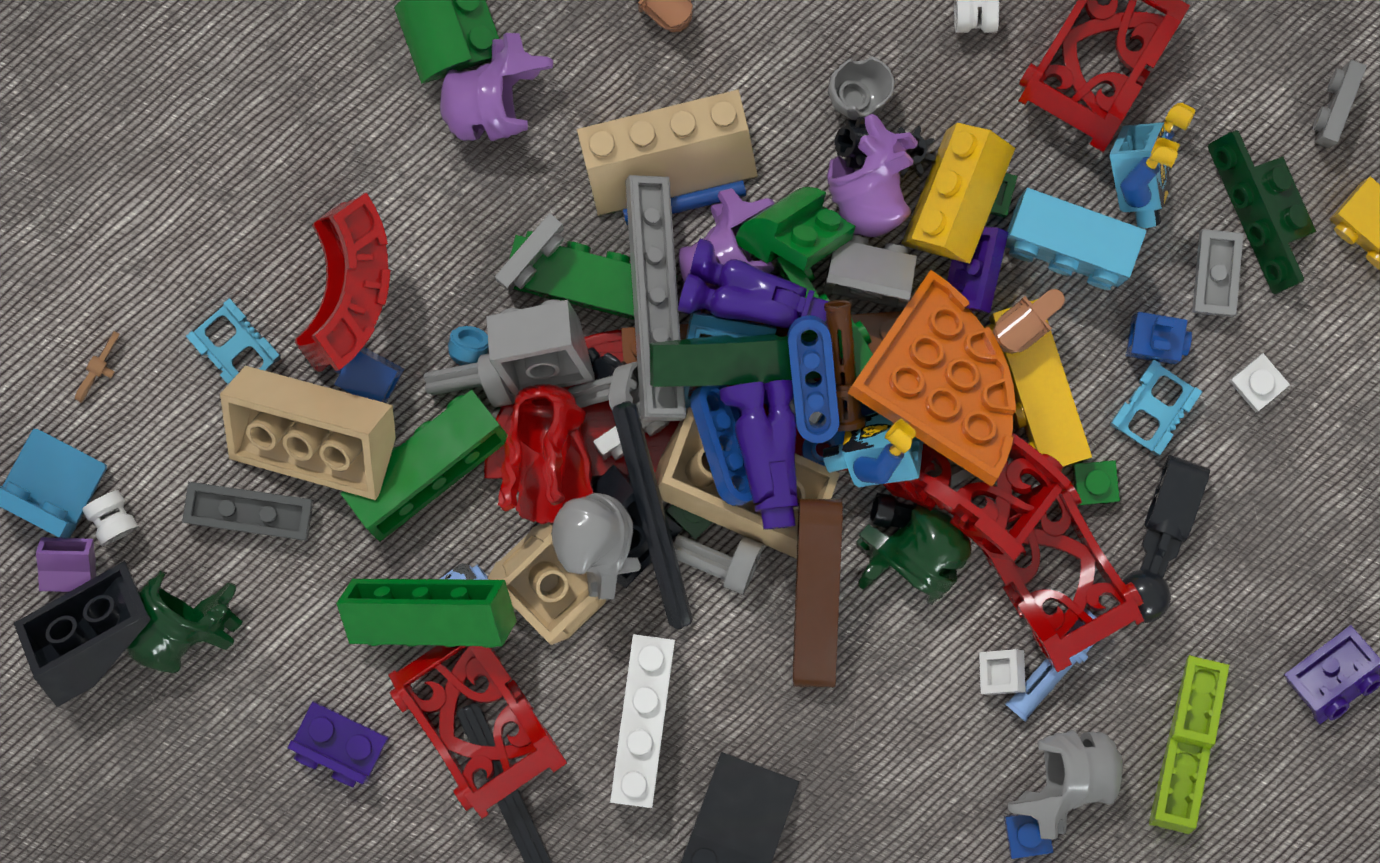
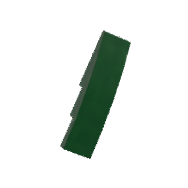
[649,333,821,387]

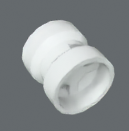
[954,0,999,33]
[82,490,139,546]

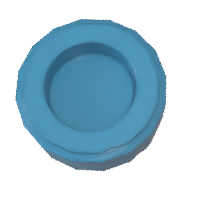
[448,326,489,366]

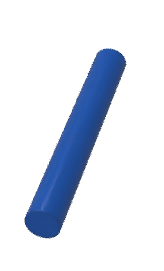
[623,180,746,225]

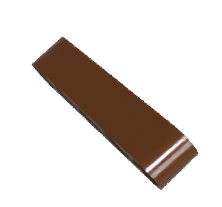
[793,499,843,688]

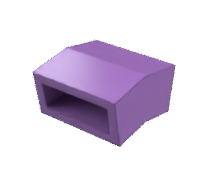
[36,537,96,592]

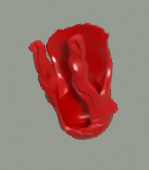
[498,384,593,524]

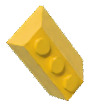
[901,123,1015,264]

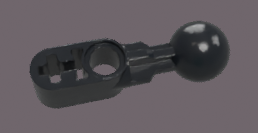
[1118,455,1210,623]

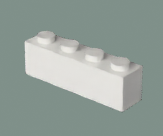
[610,634,675,808]

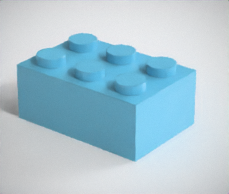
[1005,188,1147,290]

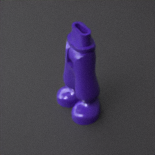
[678,238,830,329]
[719,380,799,530]

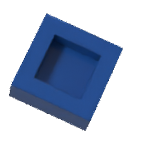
[1004,814,1053,859]

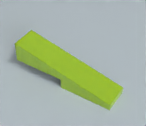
[1149,655,1230,834]

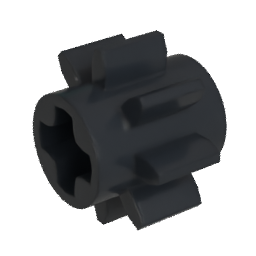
[835,117,868,169]
[897,126,936,178]

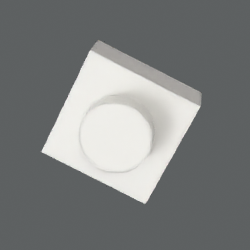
[1229,353,1290,413]
[979,649,1026,695]

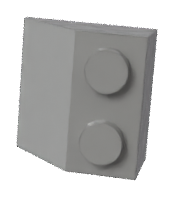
[823,235,917,309]
[486,299,595,397]

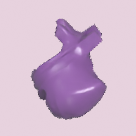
[440,33,553,141]
[827,114,918,237]
[678,188,775,290]

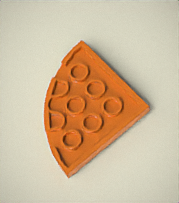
[848,270,1016,487]

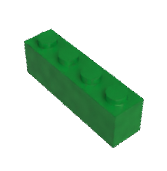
[509,231,678,320]
[340,390,508,542]
[336,579,517,648]

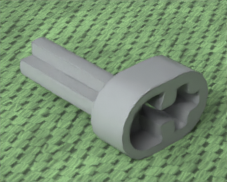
[423,354,516,407]
[568,361,641,416]
[674,534,764,595]

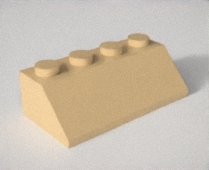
[577,89,758,216]
[220,365,396,500]
[655,407,840,559]

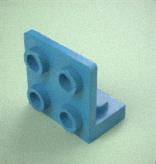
[0,429,107,539]

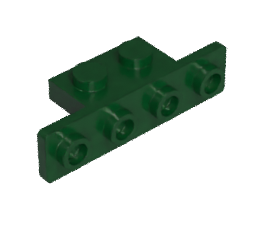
[1208,130,1317,294]

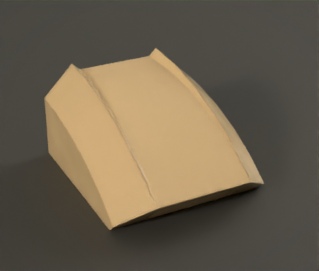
[487,523,606,645]

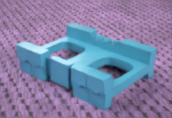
[186,298,281,384]
[1110,360,1202,456]

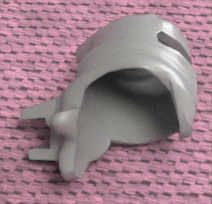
[551,493,641,599]
[1008,730,1123,840]

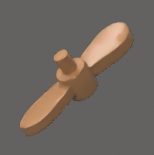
[75,331,120,403]

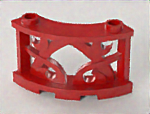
[1018,0,1190,153]
[295,192,391,372]
[883,432,1071,561]
[979,483,1144,673]
[388,645,567,819]

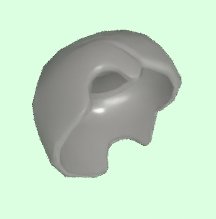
[828,56,895,120]

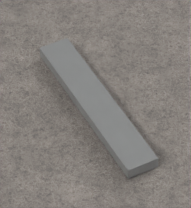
[625,175,686,421]

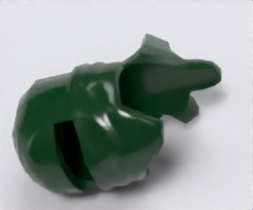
[856,505,972,605]
[127,570,243,673]

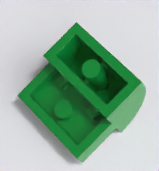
[394,0,499,84]
[736,187,856,271]

